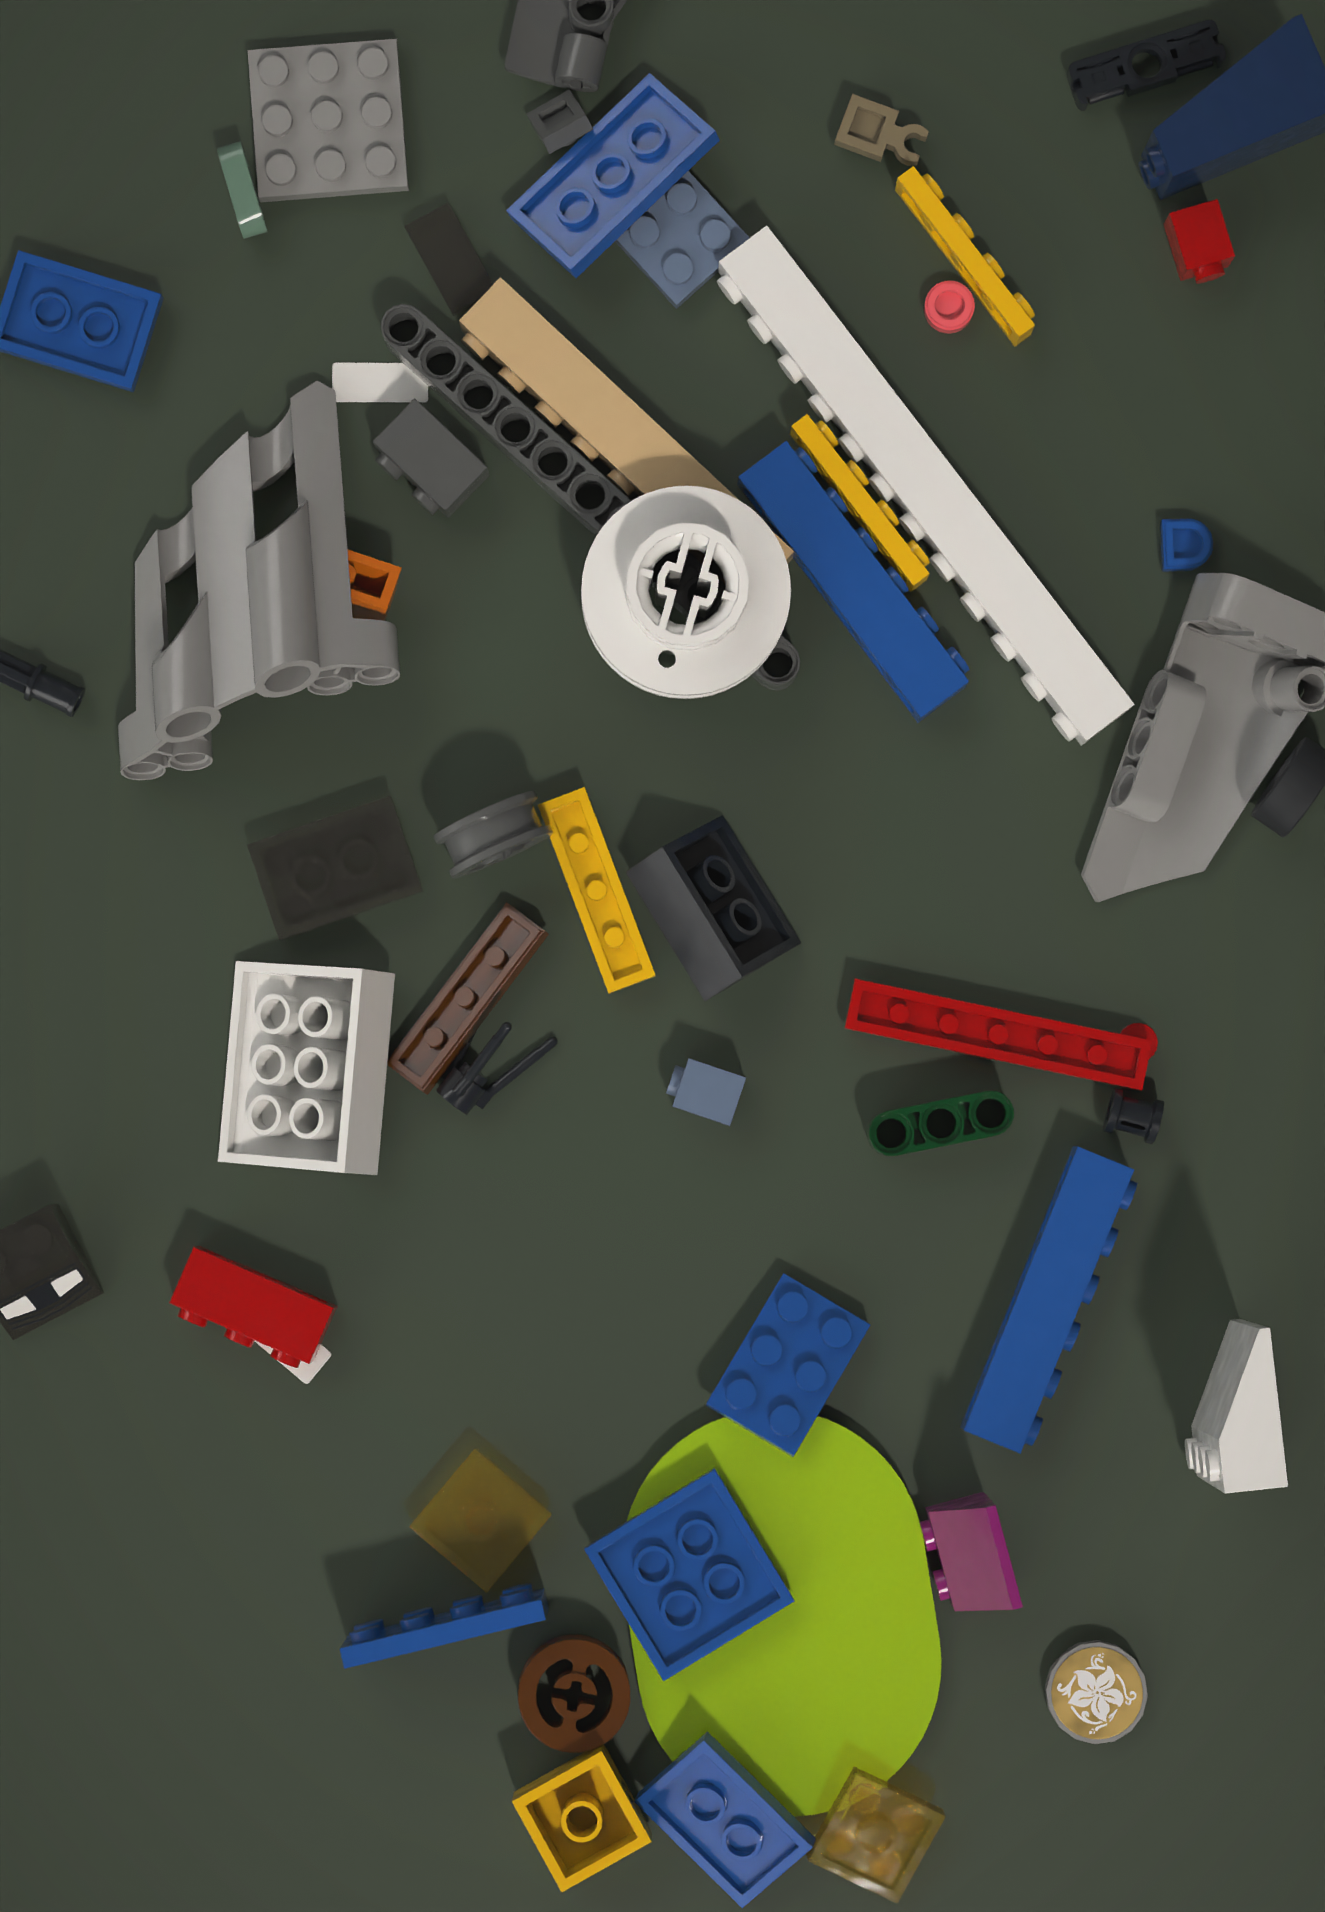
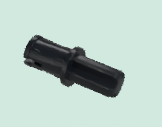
[0,650,86,717]

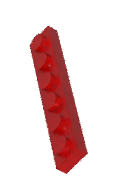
[844,979,1152,1090]

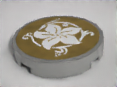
[1045,1640,1148,1744]

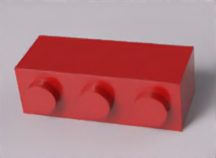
[169,1246,338,1368]

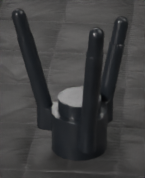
[436,1022,558,1115]

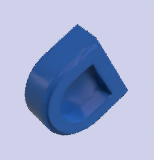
[1160,519,1213,572]

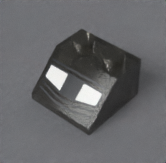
[0,1204,104,1340]

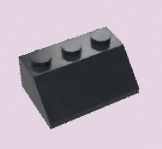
[626,815,801,1001]

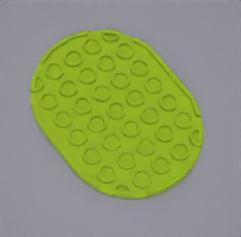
[627,1416,942,1817]

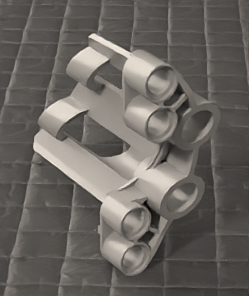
[118,381,400,780]

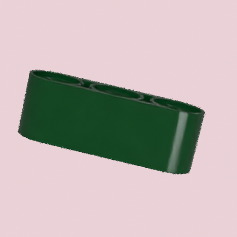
[867,1091,1014,1156]

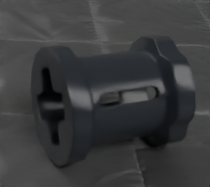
[1103,1088,1164,1144]

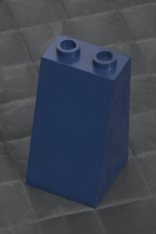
[1138,14,1325,201]

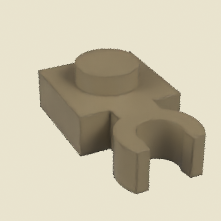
[834,94,929,166]

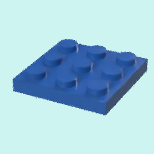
[584,1468,795,1681]

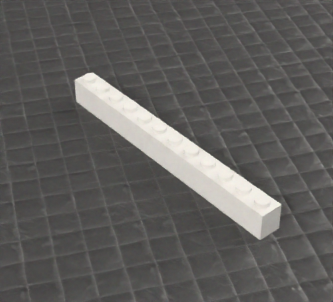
[717,225,1135,746]

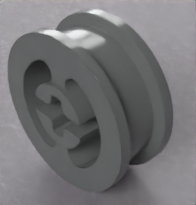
[433,791,554,879]

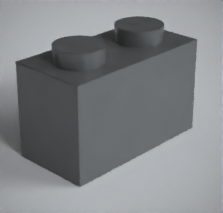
[373,398,490,518]

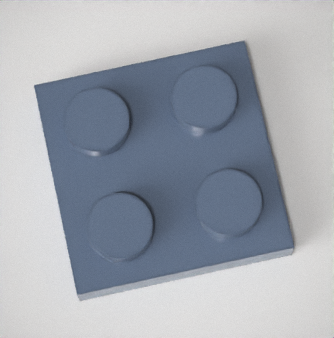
[615,171,749,309]

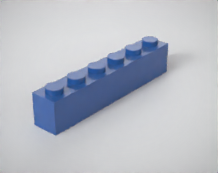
[737,441,970,723]
[960,1146,1138,1454]

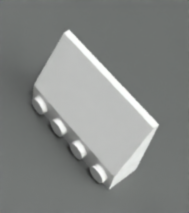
[218,961,395,1175]
[1185,1319,1288,1494]

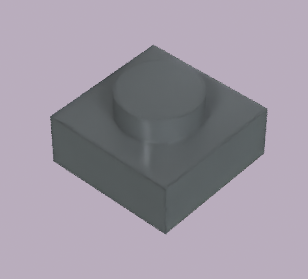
[526,89,593,154]

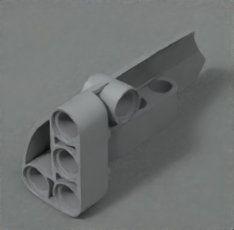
[1081,573,1325,902]

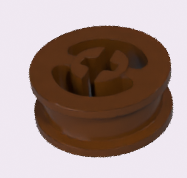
[518,1634,631,1753]

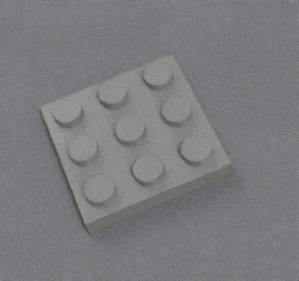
[247,39,409,202]

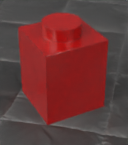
[1163,199,1235,284]

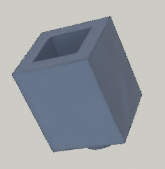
[666,1058,746,1126]

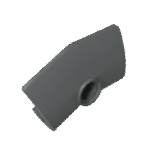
[505,0,627,92]

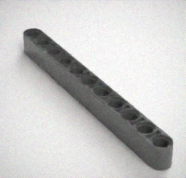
[381,304,800,691]

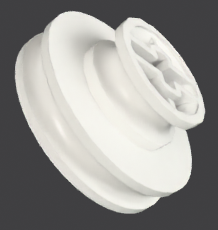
[581,486,791,699]

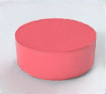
[924,281,975,334]

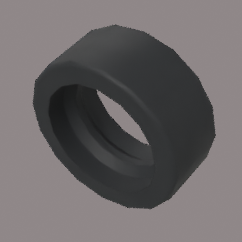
[1251,737,1325,837]

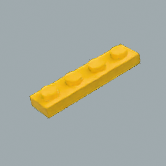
[895,166,1035,347]
[790,414,930,592]
[538,787,656,994]

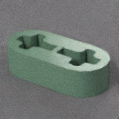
[217,141,268,239]

